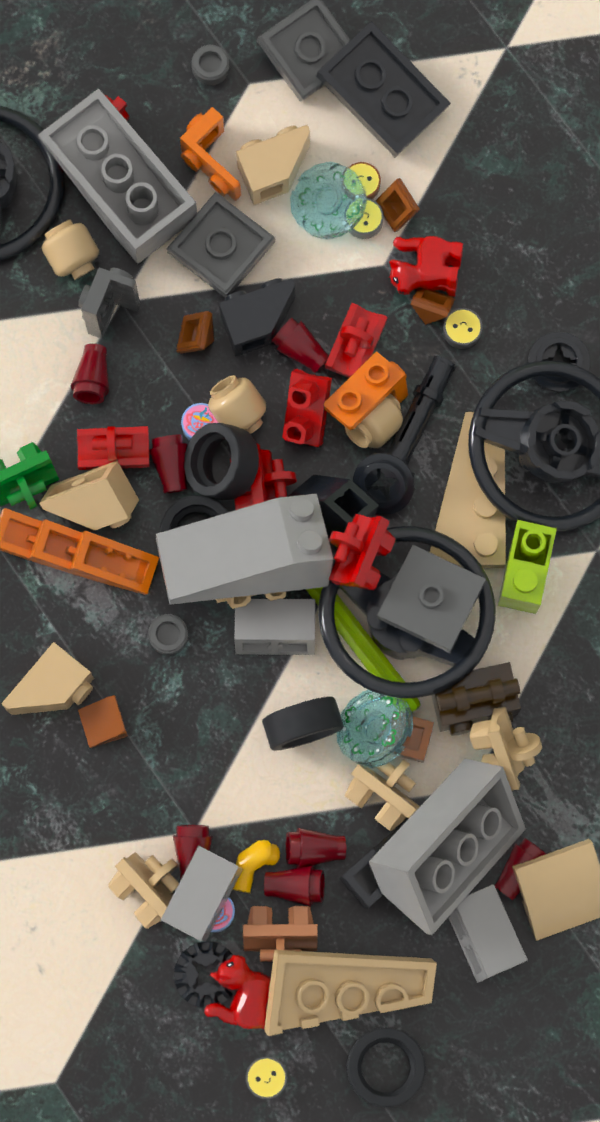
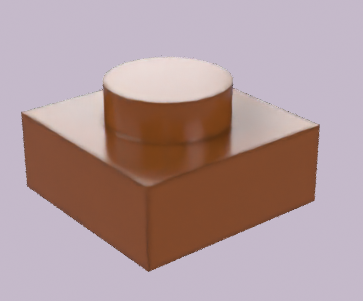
[385,712,434,763]

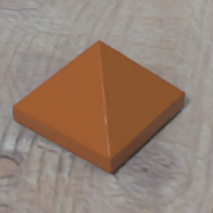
[375,178,420,232]
[411,287,455,325]
[177,311,214,354]

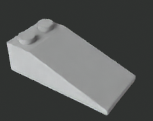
[38,88,197,264]
[156,494,333,605]

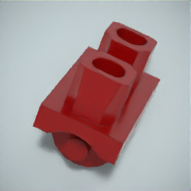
[325,303,388,378]
[282,369,332,447]
[77,426,150,470]
[230,443,297,510]
[328,514,396,590]

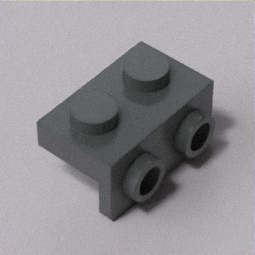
[78,267,141,339]

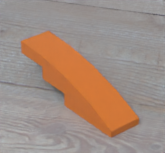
[0,508,159,595]

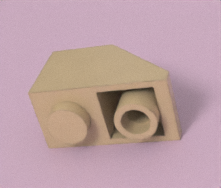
[236,124,310,205]

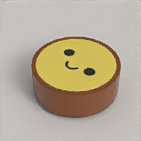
[342,162,381,201]

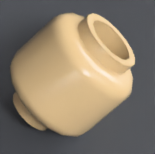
[42,219,99,280]
[208,375,267,434]
[345,394,403,448]

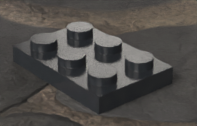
[316,21,451,158]

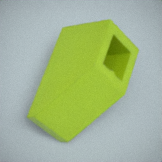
[497,520,557,614]

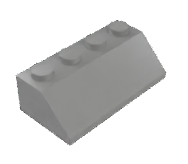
[369,759,526,935]

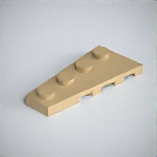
[430,412,506,568]
[264,950,437,1036]

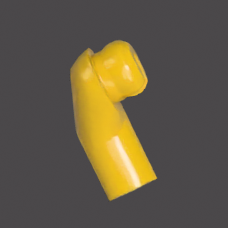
[233,840,280,893]

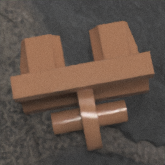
[243,906,317,962]

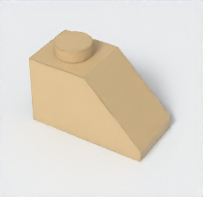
[39,461,139,530]
[1,642,94,715]

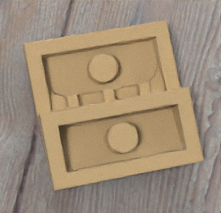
[512,839,600,941]

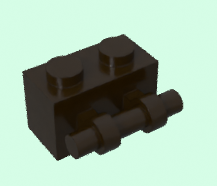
[431,662,521,736]

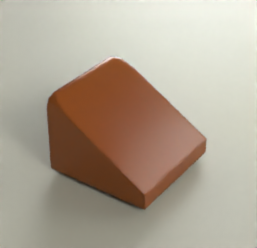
[78,695,128,748]

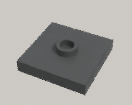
[256,0,351,102]
[167,192,275,297]
[377,545,486,653]

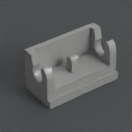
[234,599,315,655]
[161,846,243,942]
[448,884,527,983]

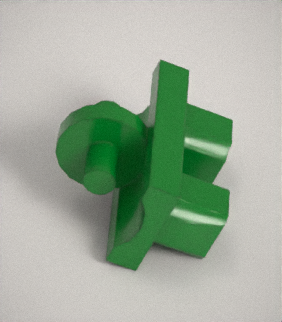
[0,442,59,510]

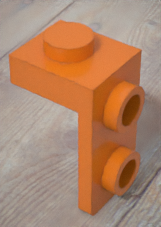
[180,107,241,201]
[324,351,408,430]

